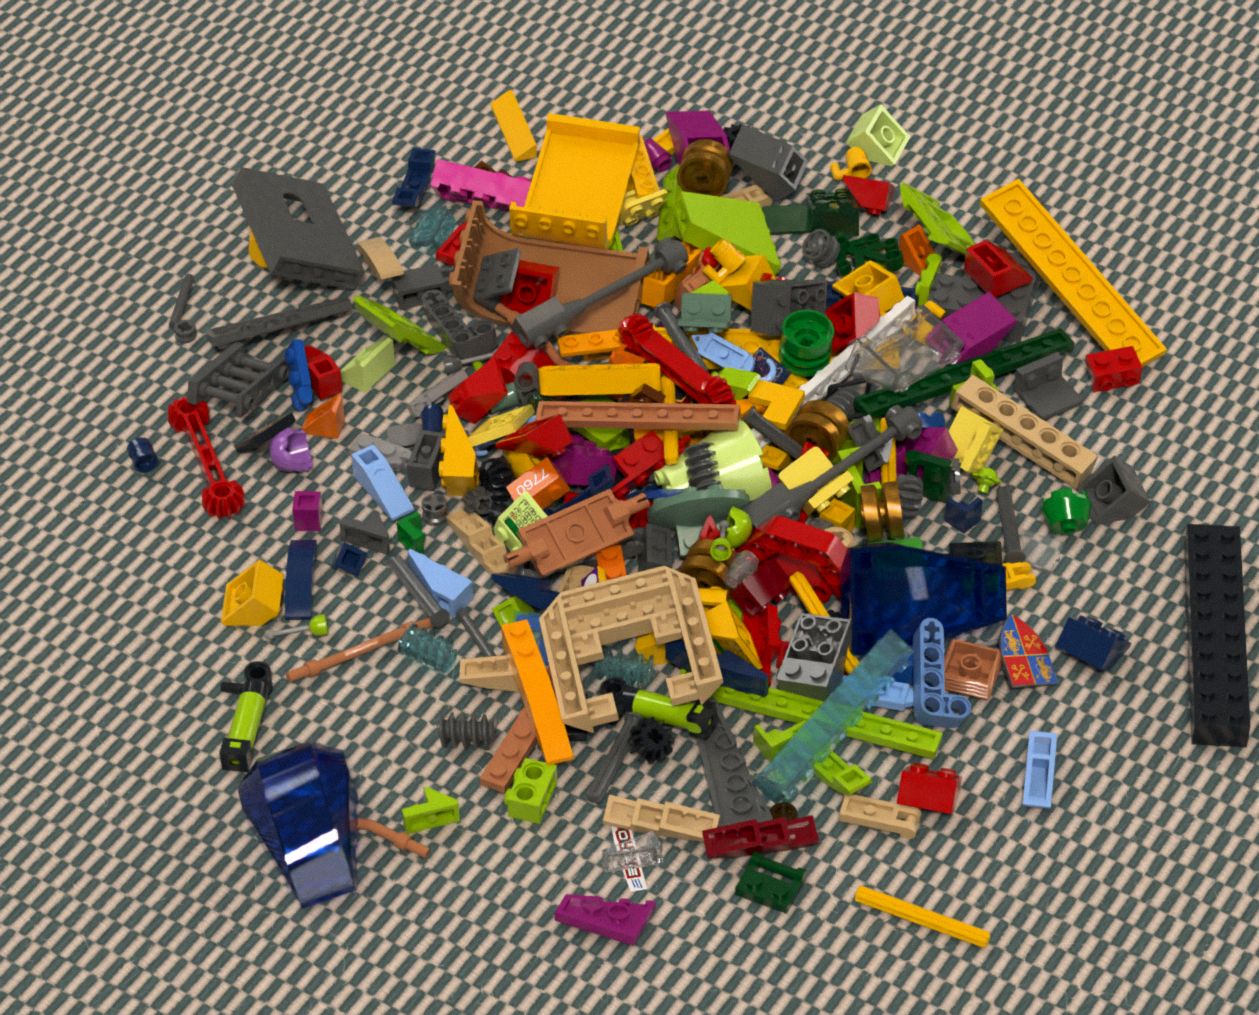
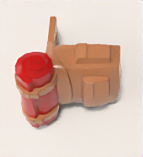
[674,247,734,311]

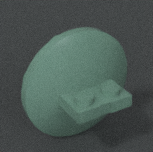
[647,484,751,558]

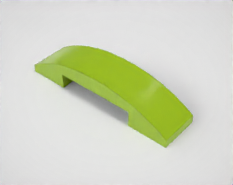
[789,719,872,795]

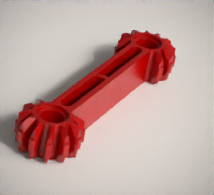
[618,313,736,405]
[168,395,245,520]

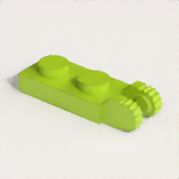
[915,253,942,307]

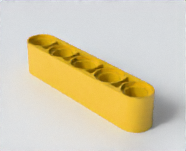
[538,363,662,396]

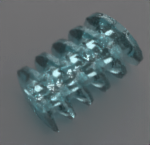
[398,623,458,673]
[595,647,654,688]

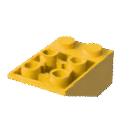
[439,405,480,496]

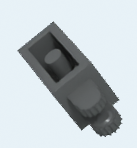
[391,264,455,310]

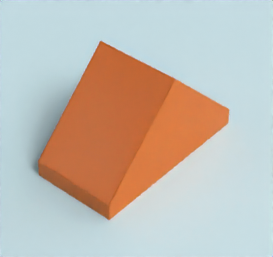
[899,224,942,277]
[301,393,345,439]

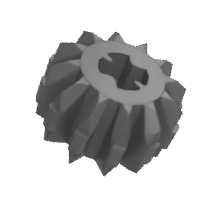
[896,474,924,519]

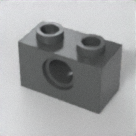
[407,430,445,490]

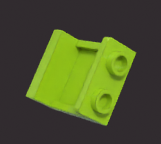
[567,394,630,452]
[837,446,882,529]

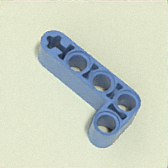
[913,618,971,728]

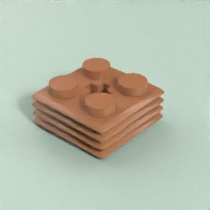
[944,639,1002,700]

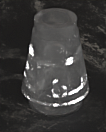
[723,550,759,588]

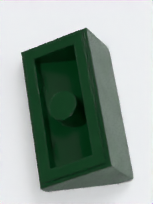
[761,204,810,235]

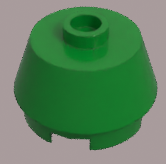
[1040,488,1092,534]

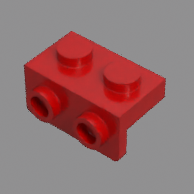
[1085,346,1143,392]

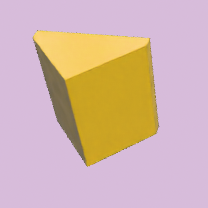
[719,254,776,311]

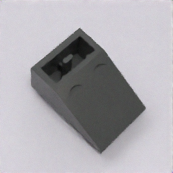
[728,125,808,202]
[751,280,827,336]
[776,613,852,704]

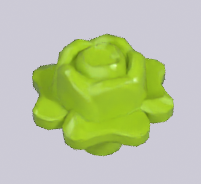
[972,467,1001,494]

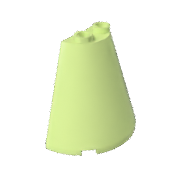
[653,419,772,501]

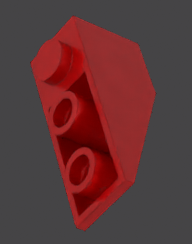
[304,345,343,400]

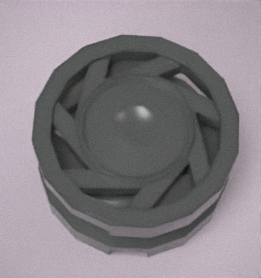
[802,229,840,267]

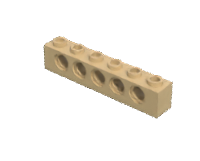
[951,375,1098,489]

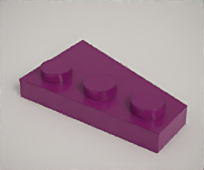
[554,894,656,946]

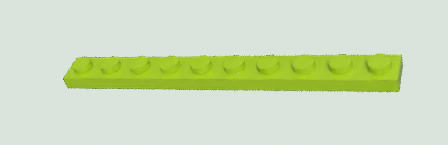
[679,669,943,759]

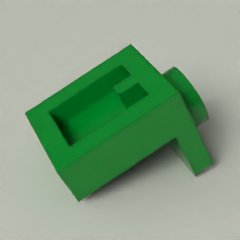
[397,512,425,554]

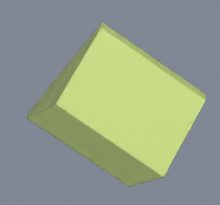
[341,336,395,393]

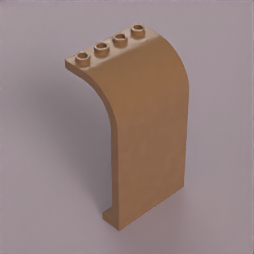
[449,200,651,335]

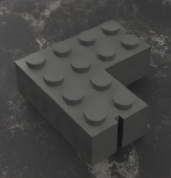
[927,252,1040,343]

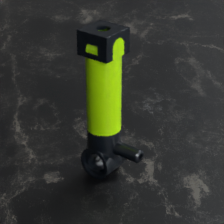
[219,661,273,773]
[600,677,719,741]

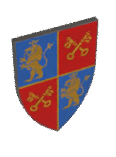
[999,614,1059,688]

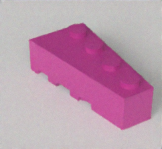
[430,159,531,211]

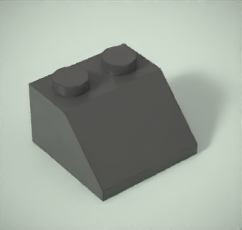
[1077,455,1150,525]

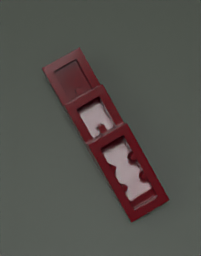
[702,815,820,859]

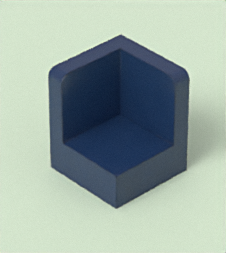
[945,497,983,534]

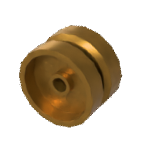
[677,139,733,197]
[785,399,850,462]
[860,481,905,542]
[679,539,743,599]

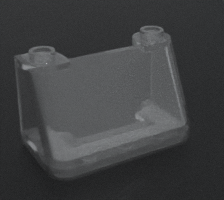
[845,304,964,392]

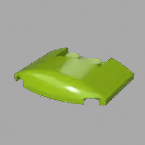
[900,182,976,257]
[353,295,447,354]

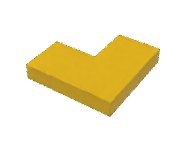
[748,379,805,431]

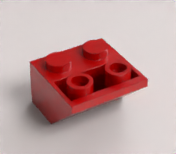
[964,240,1033,297]
[896,763,963,814]

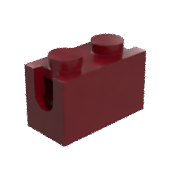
[729,559,791,619]

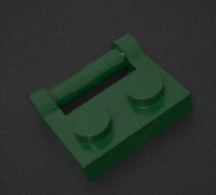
[905,450,952,503]
[735,851,808,914]

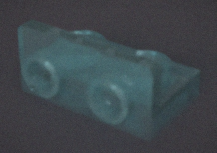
[408,205,456,250]

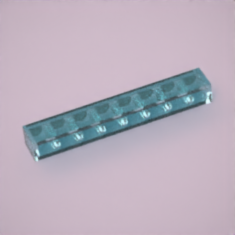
[752,629,914,804]

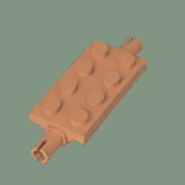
[503,489,650,578]

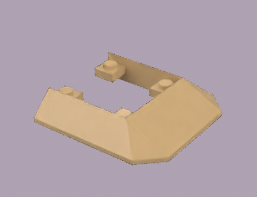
[539,566,723,733]

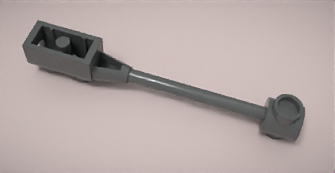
[511,237,689,350]
[741,405,923,531]

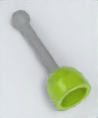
[710,520,732,561]
[264,614,329,640]

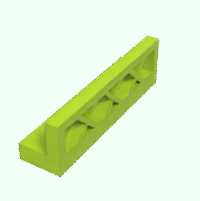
[656,165,683,241]

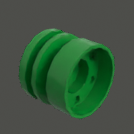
[778,310,835,377]

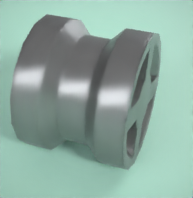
[421,494,448,526]

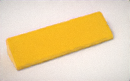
[490,90,537,162]

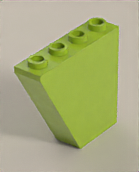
[673,191,781,276]

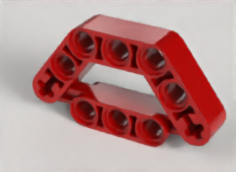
[735,516,869,606]

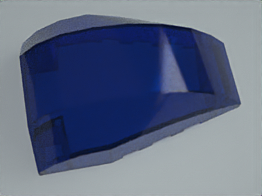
[840,542,1007,656]
[237,740,358,908]

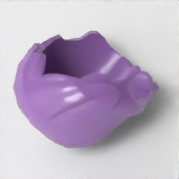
[269,427,313,473]

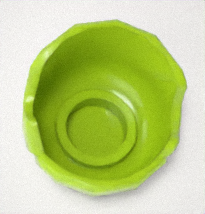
[725,506,753,548]

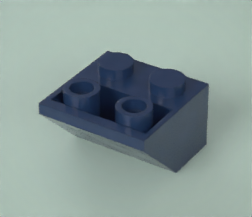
[1055,615,1132,671]

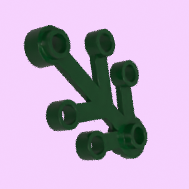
[835,233,904,275]

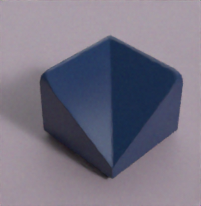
[331,542,367,577]

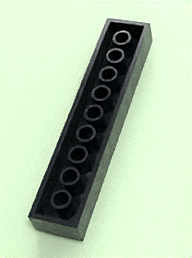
[1184,524,1250,748]

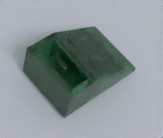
[806,188,859,237]

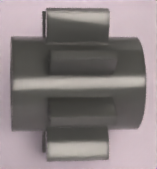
[462,485,493,516]

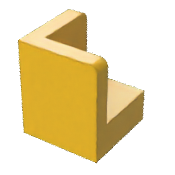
[819,498,856,532]

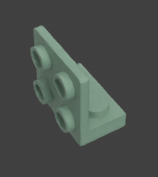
[677,293,732,332]

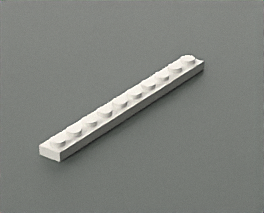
[751,296,915,450]

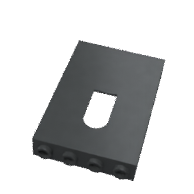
[232,167,365,290]

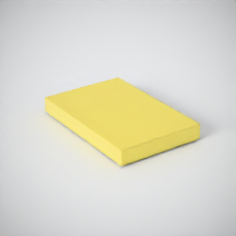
[468,404,535,447]

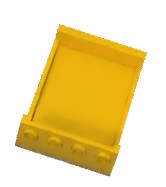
[509,113,640,250]

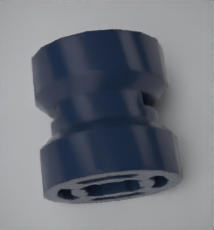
[127,437,158,473]

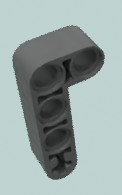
[421,289,498,360]
[514,362,612,414]

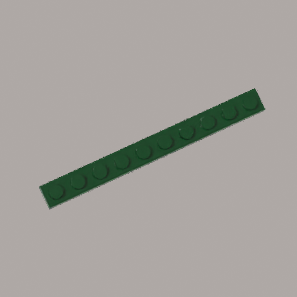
[853,328,1075,419]

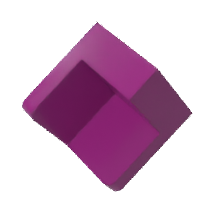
[292,491,323,531]

